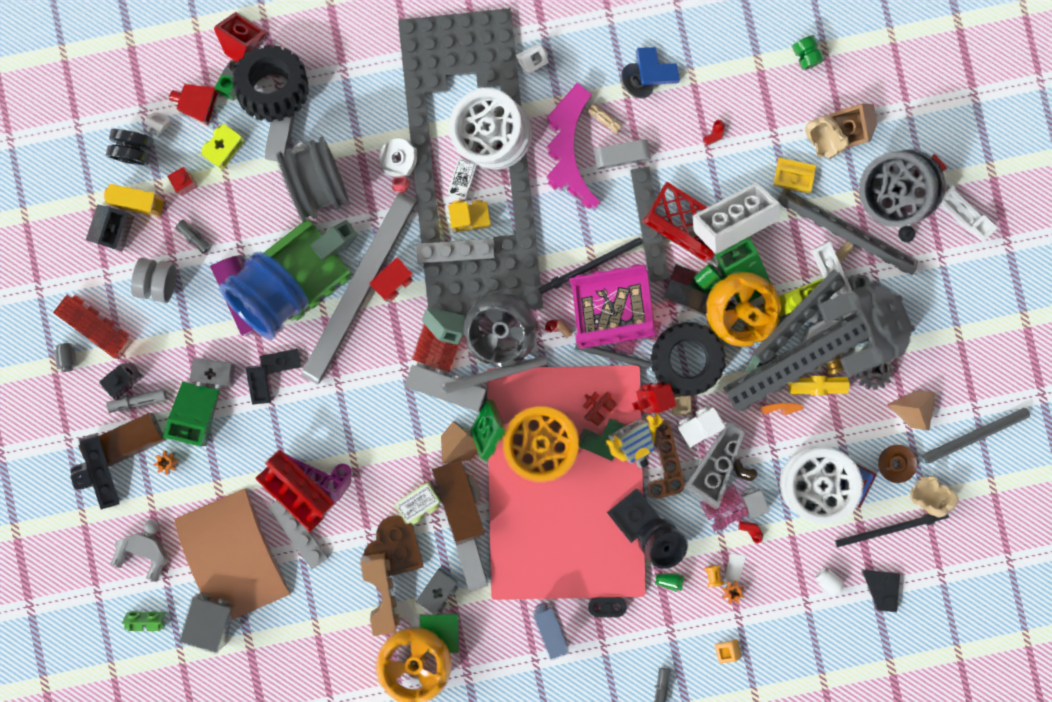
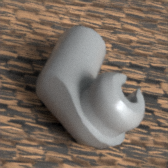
[467,474,480,502]

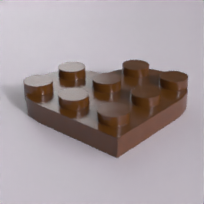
[362,515,424,577]

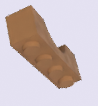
[360,553,400,636]

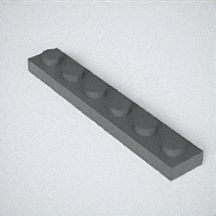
[630,166,669,282]
[753,269,845,365]

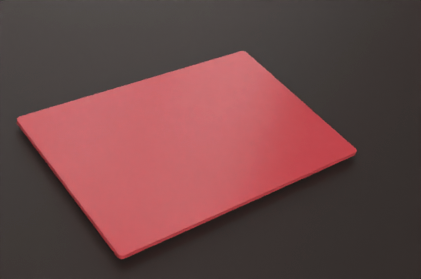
[487,365,645,600]

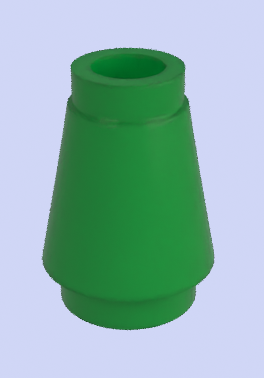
[655,573,684,592]

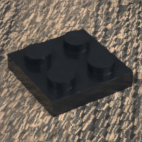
[607,488,661,543]

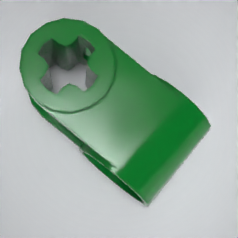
[694,264,725,289]

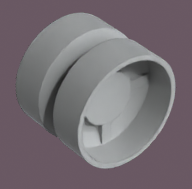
[131,257,177,303]

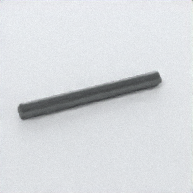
[923,408,1030,463]

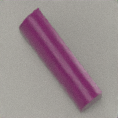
[210,255,256,337]

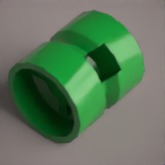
[791,35,825,71]

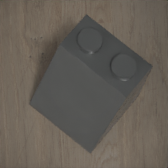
[179,592,234,654]

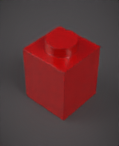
[167,166,198,196]

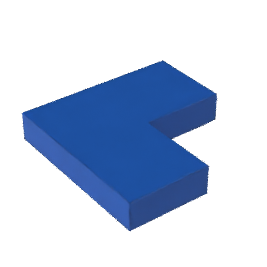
[636,47,680,85]

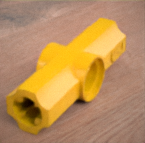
[789,376,850,395]

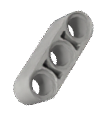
[265,112,295,162]
[594,140,651,169]
[456,539,488,591]

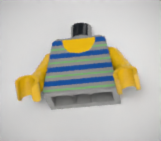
[606,413,663,469]

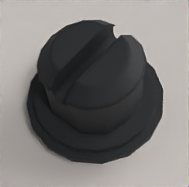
[898,226,915,242]

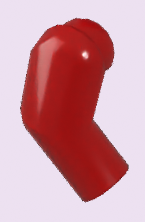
[703,120,725,146]

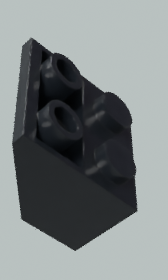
[85,204,134,252]

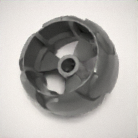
[463,292,538,367]

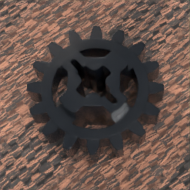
[854,360,895,390]

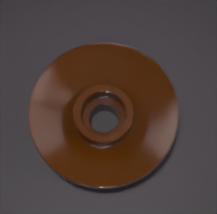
[878,445,917,483]

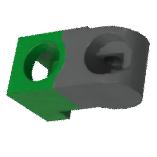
[214,60,237,101]

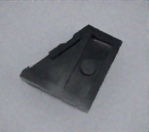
[861,569,900,612]

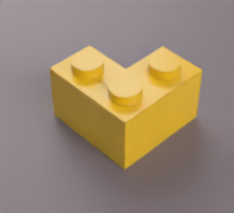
[448,200,491,233]

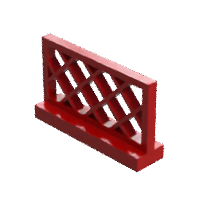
[642,182,715,262]

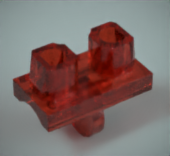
[582,391,617,426]

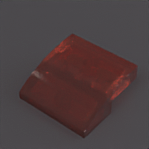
[411,324,462,372]

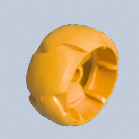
[706,272,781,347]
[376,627,452,702]

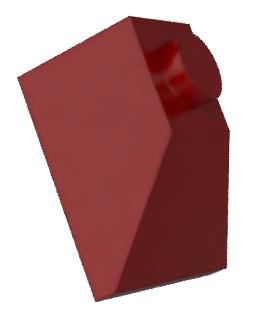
[214,12,266,62]

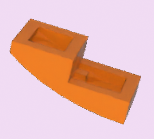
[759,403,804,415]

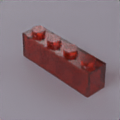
[53,294,133,359]

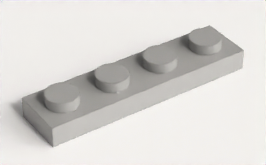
[416,239,494,264]
[267,500,329,569]

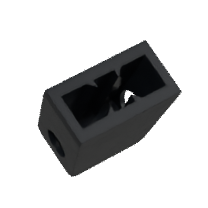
[99,362,144,400]

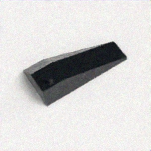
[662,264,736,327]

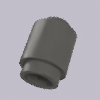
[54,343,77,372]

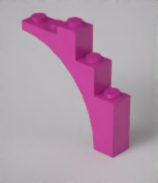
[546,82,600,210]

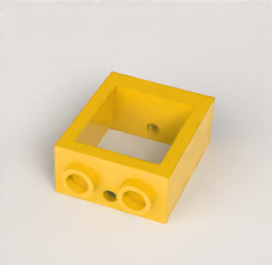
[104,183,165,217]

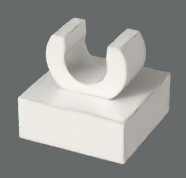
[144,112,172,137]

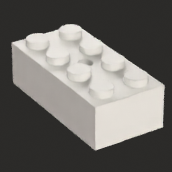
[693,182,780,254]

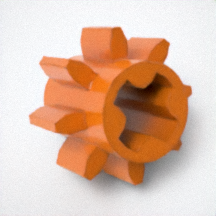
[153,451,179,475]
[721,580,745,605]

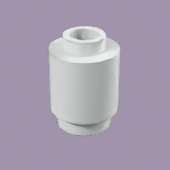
[815,567,844,596]

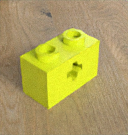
[200,123,245,170]

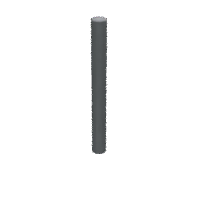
[575,343,651,369]

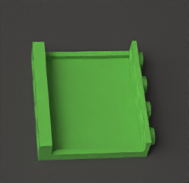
[263,218,352,321]

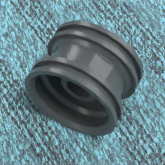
[276,136,350,222]

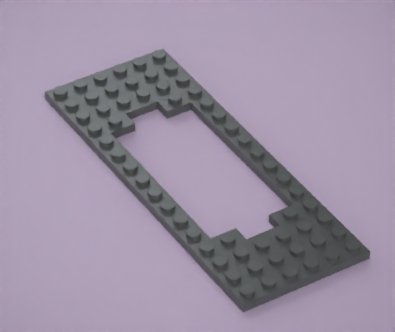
[398,8,543,317]

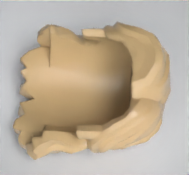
[805,115,849,159]
[910,475,959,517]

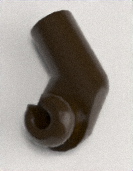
[733,458,758,481]

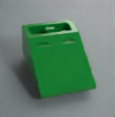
[712,237,771,303]
[163,381,220,447]

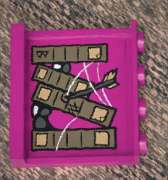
[569,264,656,349]

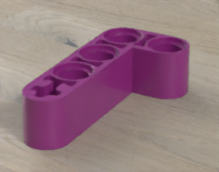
[275,454,351,502]

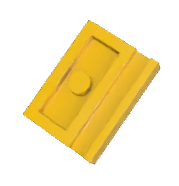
[773,157,816,194]

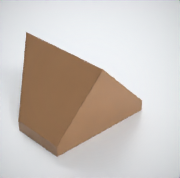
[887,390,936,431]
[441,422,478,464]

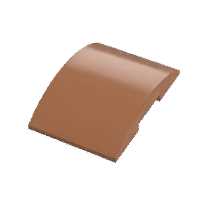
[174,488,291,620]

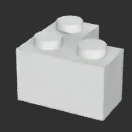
[677,406,726,448]

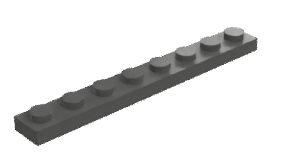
[778,188,918,275]

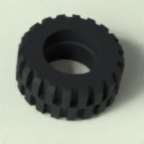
[232,45,309,122]
[650,322,726,396]

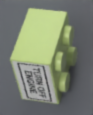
[395,481,441,524]

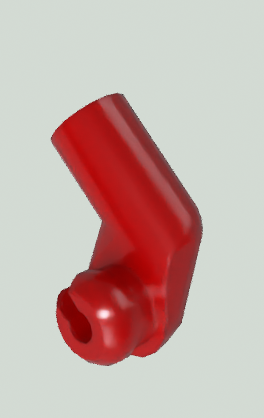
[738,521,764,543]

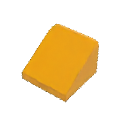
[715,639,742,664]

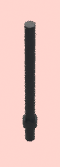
[538,237,643,295]
[835,514,949,548]

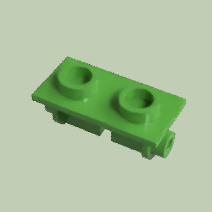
[122,611,165,632]

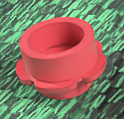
[392,176,410,193]

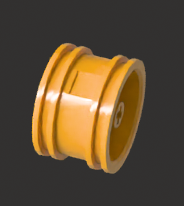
[503,407,578,482]

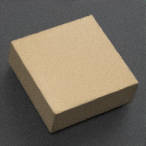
[672,395,692,415]

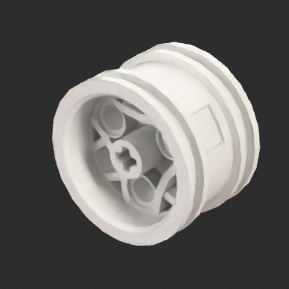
[449,88,532,170]
[779,447,862,524]

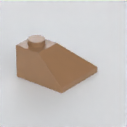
[829,104,877,148]

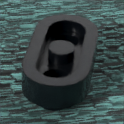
[588,597,627,617]

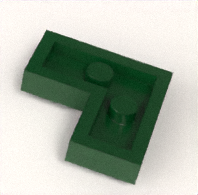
[578,418,626,461]

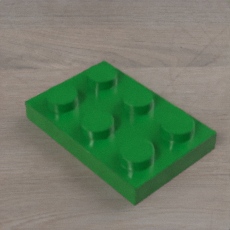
[470,399,505,462]

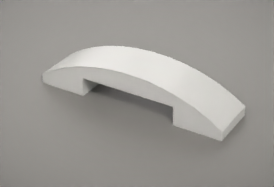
[940,178,998,242]

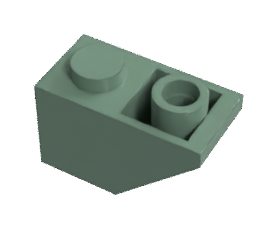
[311,220,358,261]
[422,307,464,345]

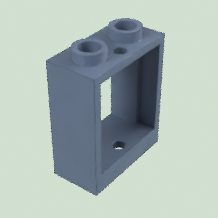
[533,602,569,660]

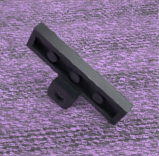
[70,433,120,510]

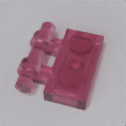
[699,485,748,532]

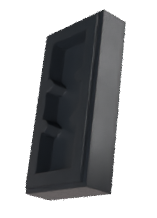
[260,349,302,374]
[246,364,272,405]

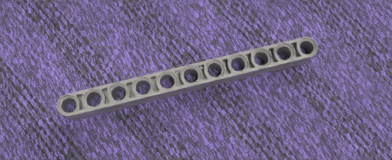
[301,193,417,385]

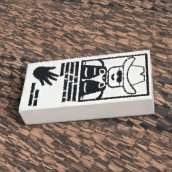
[447,158,477,201]

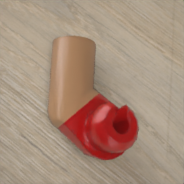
[545,320,573,339]

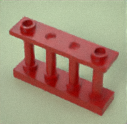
[255,449,336,532]

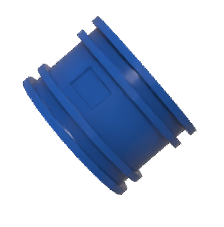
[219,252,308,340]

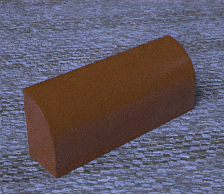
[78,413,166,467]
[432,460,485,545]

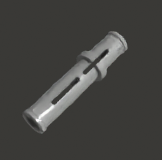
[106,388,167,413]

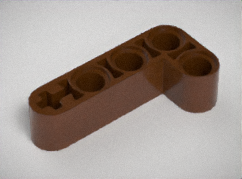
[647,420,685,498]

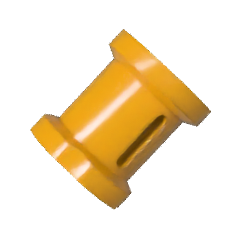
[704,564,725,587]

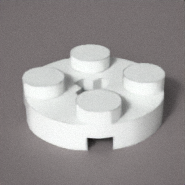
[379,138,417,177]

